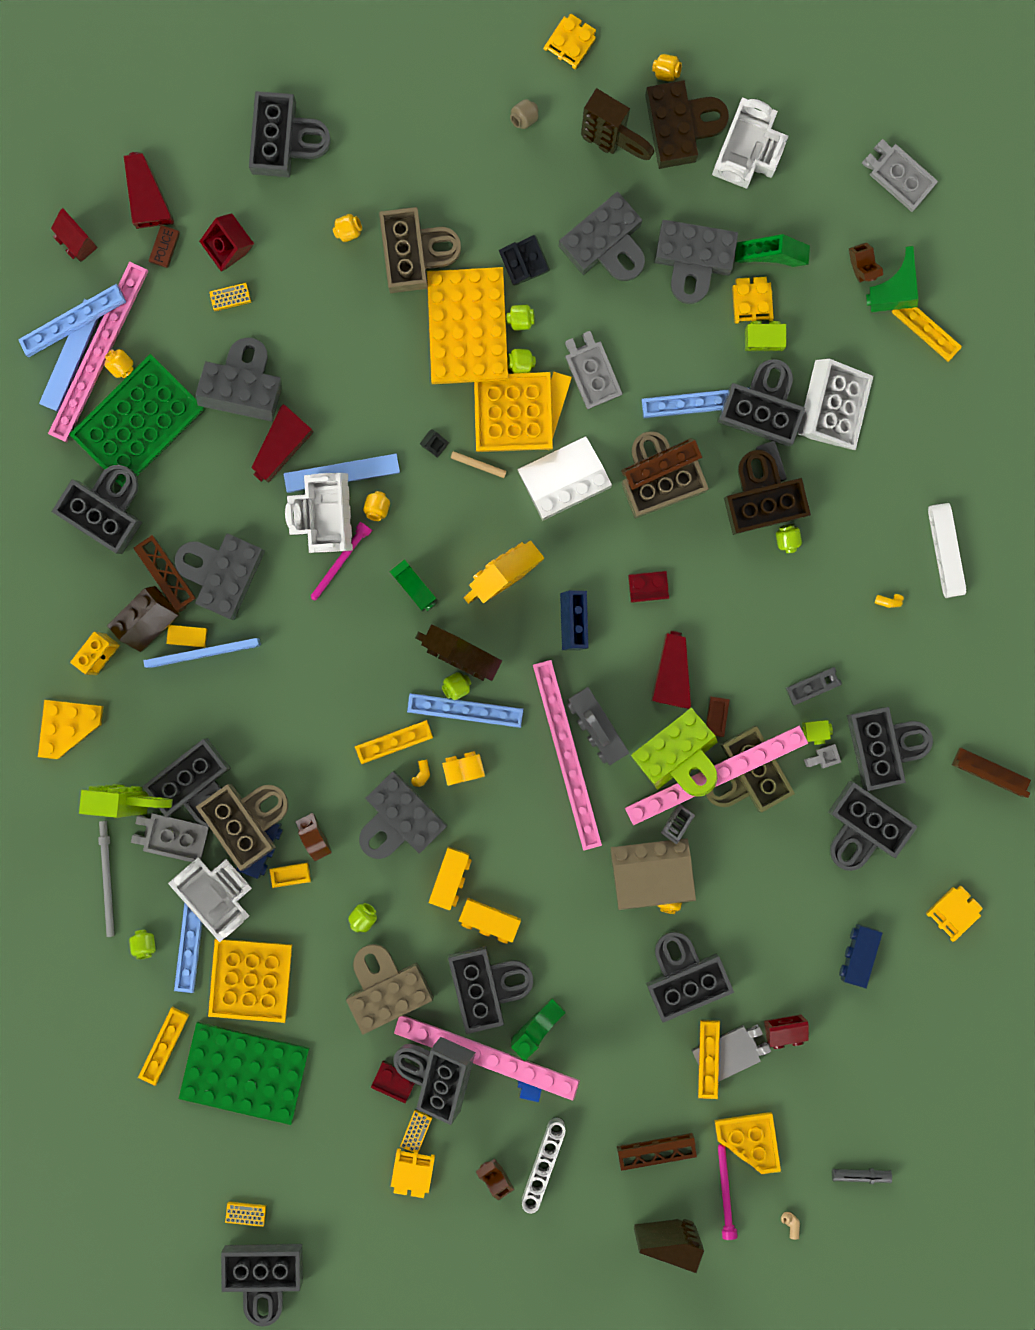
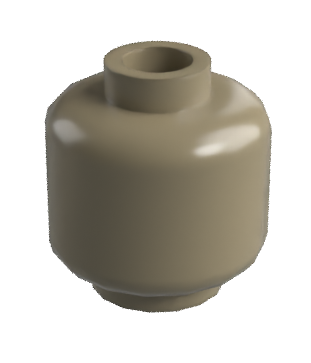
[510,99,539,129]

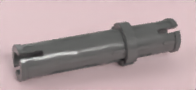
[832,1168,892,1184]

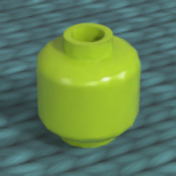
[507,305,535,331]
[507,349,536,374]
[776,524,802,553]
[442,672,471,700]
[348,903,377,933]
[129,930,156,959]

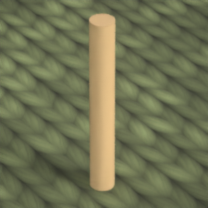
[451,451,507,478]

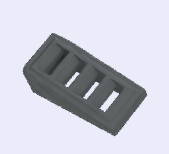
[661,804,695,844]

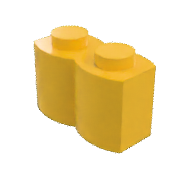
[442,751,485,786]

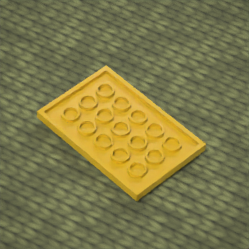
[427,267,508,384]

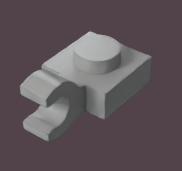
[804,744,841,768]

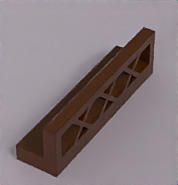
[621,438,703,490]
[133,535,196,612]
[952,748,1031,798]
[617,1133,697,1171]

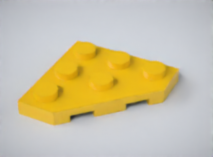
[38,700,103,759]
[714,1112,781,1174]

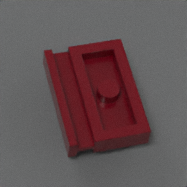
[628,571,669,603]
[371,1061,415,1104]

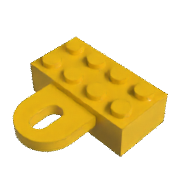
[464,540,545,604]

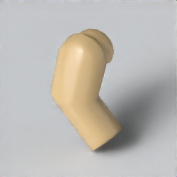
[781,1212,800,1240]

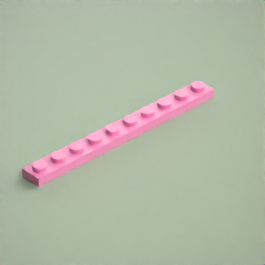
[48,261,148,443]
[533,660,602,851]
[625,725,808,825]
[394,1015,580,1101]

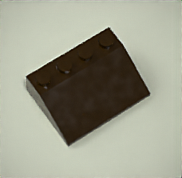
[634,1219,704,1273]

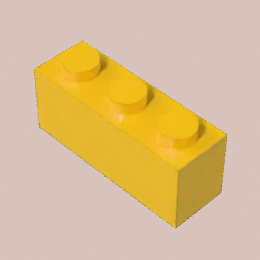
[428,846,472,910]
[459,898,521,944]

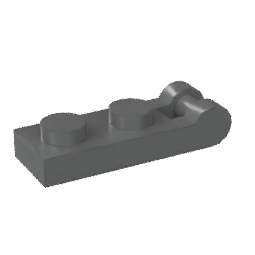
[785,667,842,706]

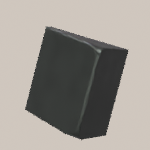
[420,429,449,458]

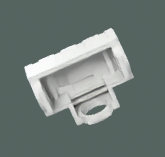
[712,97,789,189]
[285,473,353,553]
[168,857,252,942]

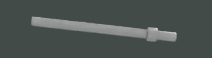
[98,821,114,937]

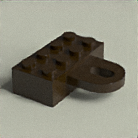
[645,80,729,169]
[581,88,655,160]
[724,450,811,535]
[415,624,502,681]

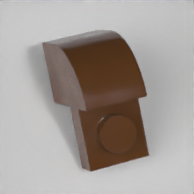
[849,242,884,282]
[296,813,332,861]
[476,1159,515,1200]

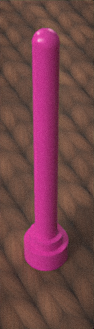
[311,521,373,600]
[718,1144,738,1240]

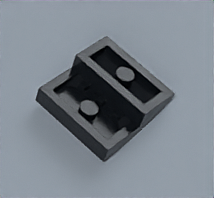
[499,235,550,285]

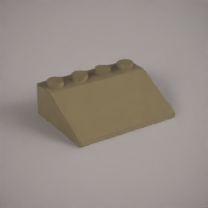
[611,838,696,910]

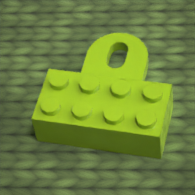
[631,708,718,796]
[79,784,173,818]

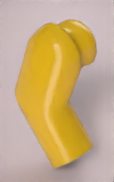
[875,594,904,608]
[411,759,430,787]

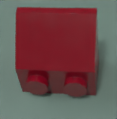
[51,208,98,262]
[199,213,254,272]
[764,1014,809,1049]

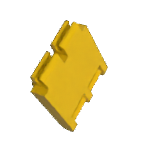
[543,14,596,70]
[732,276,774,324]
[926,885,983,942]
[391,1148,435,1198]

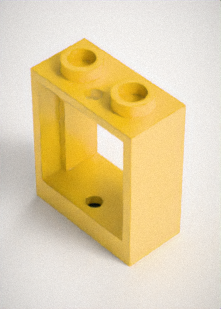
[70,632,120,675]

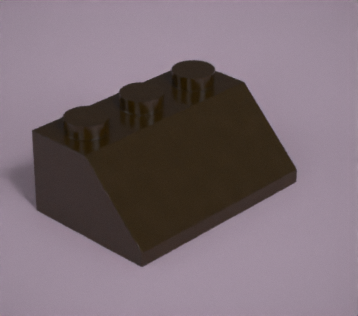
[107,586,179,652]

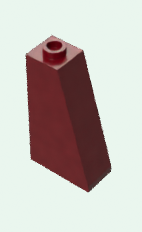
[124,152,174,229]
[251,404,314,483]
[651,631,691,709]

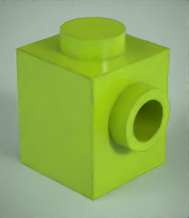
[802,720,833,745]

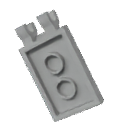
[862,139,938,212]
[565,331,623,410]
[131,813,209,862]
[692,1024,771,1082]

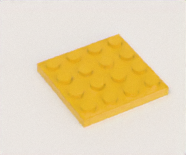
[474,372,553,452]
[208,939,293,1023]

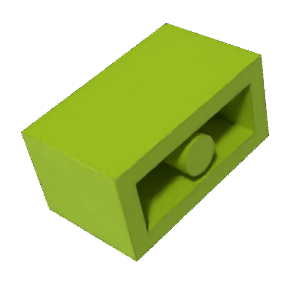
[745,321,786,351]

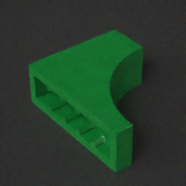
[735,234,810,267]
[866,246,918,312]
[389,559,437,612]
[511,998,566,1062]

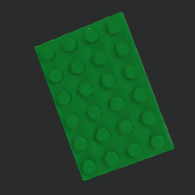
[69,354,205,487]
[179,1022,310,1125]

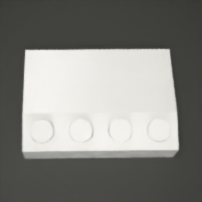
[798,359,873,450]
[517,436,612,521]

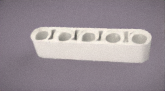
[928,503,966,598]
[522,1118,566,1214]

